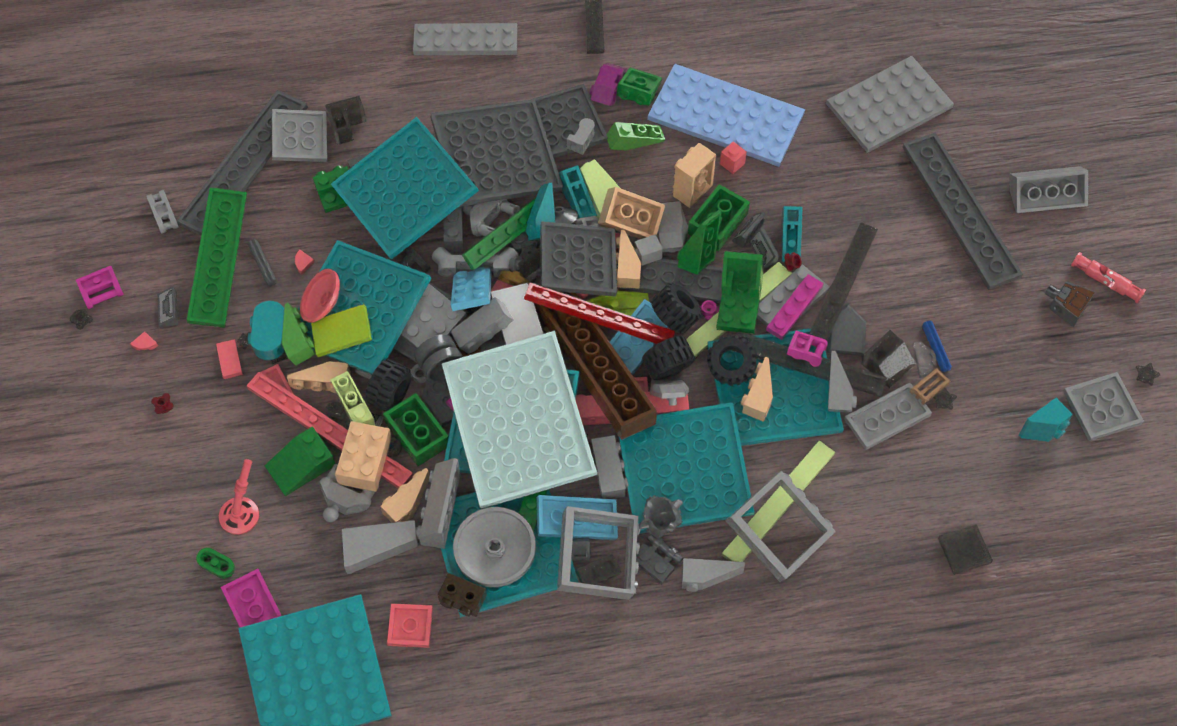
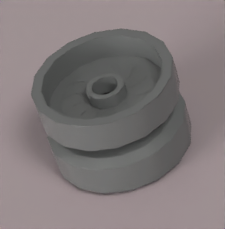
[414,334,463,383]

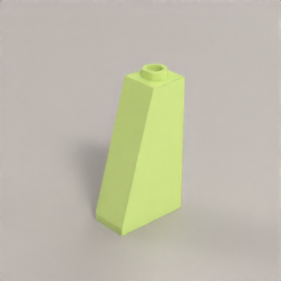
[580,159,621,228]

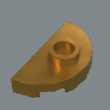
[498,271,531,286]

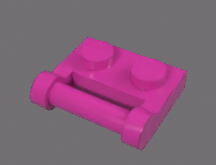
[76,266,124,309]
[787,331,828,367]

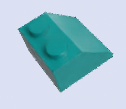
[1018,397,1073,442]

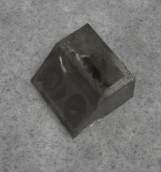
[861,330,916,389]

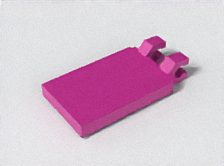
[221,569,282,627]

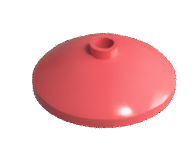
[300,269,340,323]

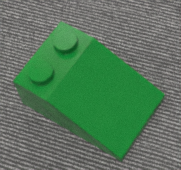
[677,210,722,275]
[264,426,335,497]

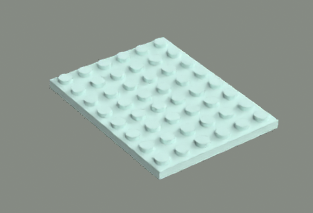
[442,331,598,509]

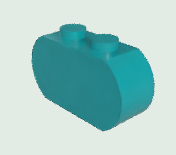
[248,301,284,360]

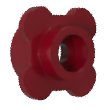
[784,252,802,272]
[151,393,174,414]

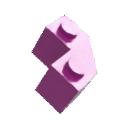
[590,63,627,106]

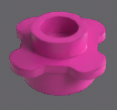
[700,300,719,320]

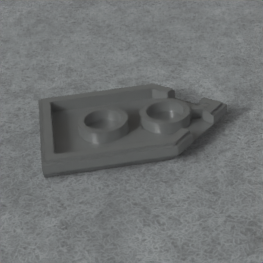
[826,304,866,356]
[422,380,454,426]

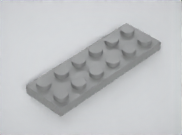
[413,23,518,55]

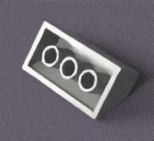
[1010,166,1088,213]
[417,458,461,549]

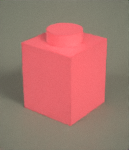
[720,141,747,174]

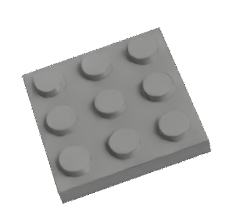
[272,109,327,162]
[401,284,467,348]
[1063,372,1144,441]

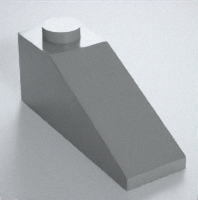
[828,351,857,413]
[682,558,745,592]

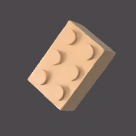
[673,143,716,208]
[598,187,665,239]
[335,421,391,492]

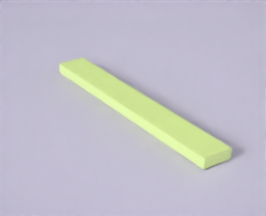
[686,262,792,358]
[722,441,835,562]

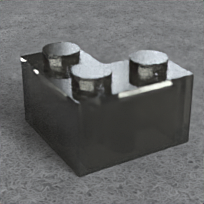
[325,96,366,145]

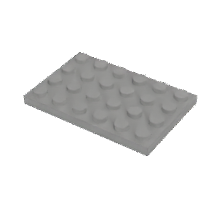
[826,56,954,153]

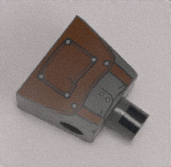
[1045,281,1095,327]

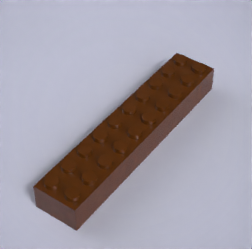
[534,285,657,440]

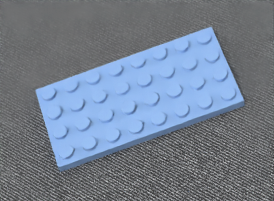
[647,64,805,167]

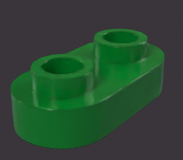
[196,548,235,579]

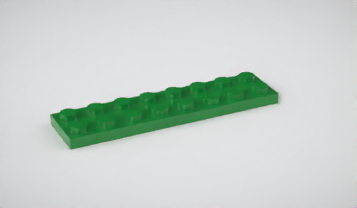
[187,187,247,328]

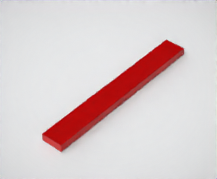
[524,283,675,344]

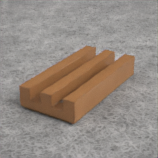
[910,368,951,405]

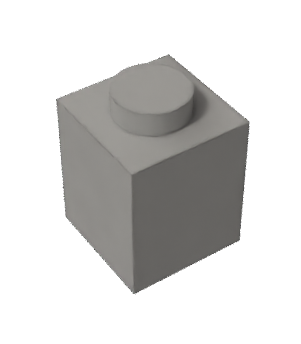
[634,234,663,266]

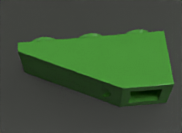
[607,122,665,151]
[282,303,316,366]

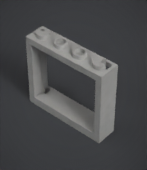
[725,471,836,582]
[557,506,640,600]

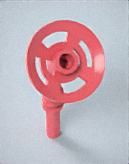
[219,459,259,535]

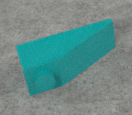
[559,165,597,219]
[526,183,555,241]
[781,206,803,262]

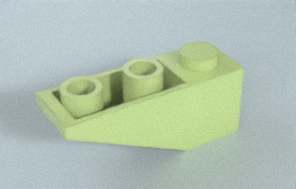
[330,371,375,426]

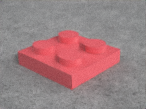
[387,604,433,648]

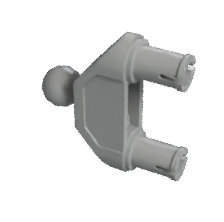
[462,199,520,236]
[319,464,379,522]

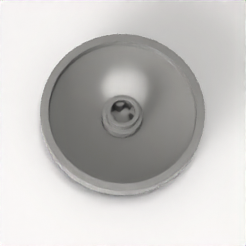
[453,507,536,587]

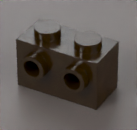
[437,573,487,617]

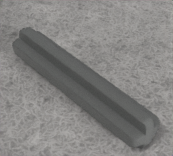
[248,239,277,286]

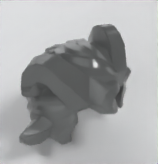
[639,495,683,539]

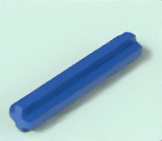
[922,320,952,372]

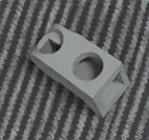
[567,118,595,155]

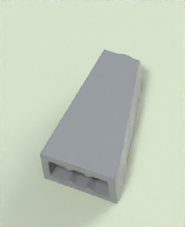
[342,520,419,574]

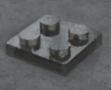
[938,524,993,575]

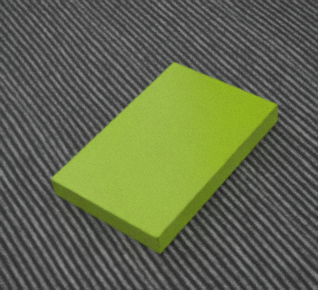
[311,304,372,357]

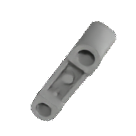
[432,247,519,277]

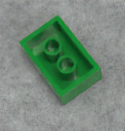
[688,184,750,252]
[383,393,449,467]

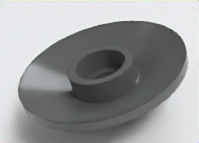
[554,206,578,224]

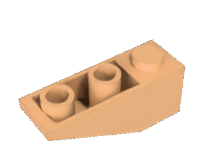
[616,230,641,289]
[741,357,773,422]
[287,361,351,393]
[381,468,430,523]

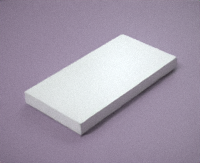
[491,283,543,345]

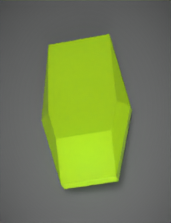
[587,291,649,316]

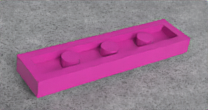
[766,274,824,340]

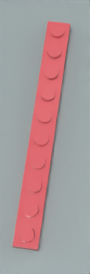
[247,372,413,488]

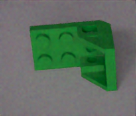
[716,251,763,334]

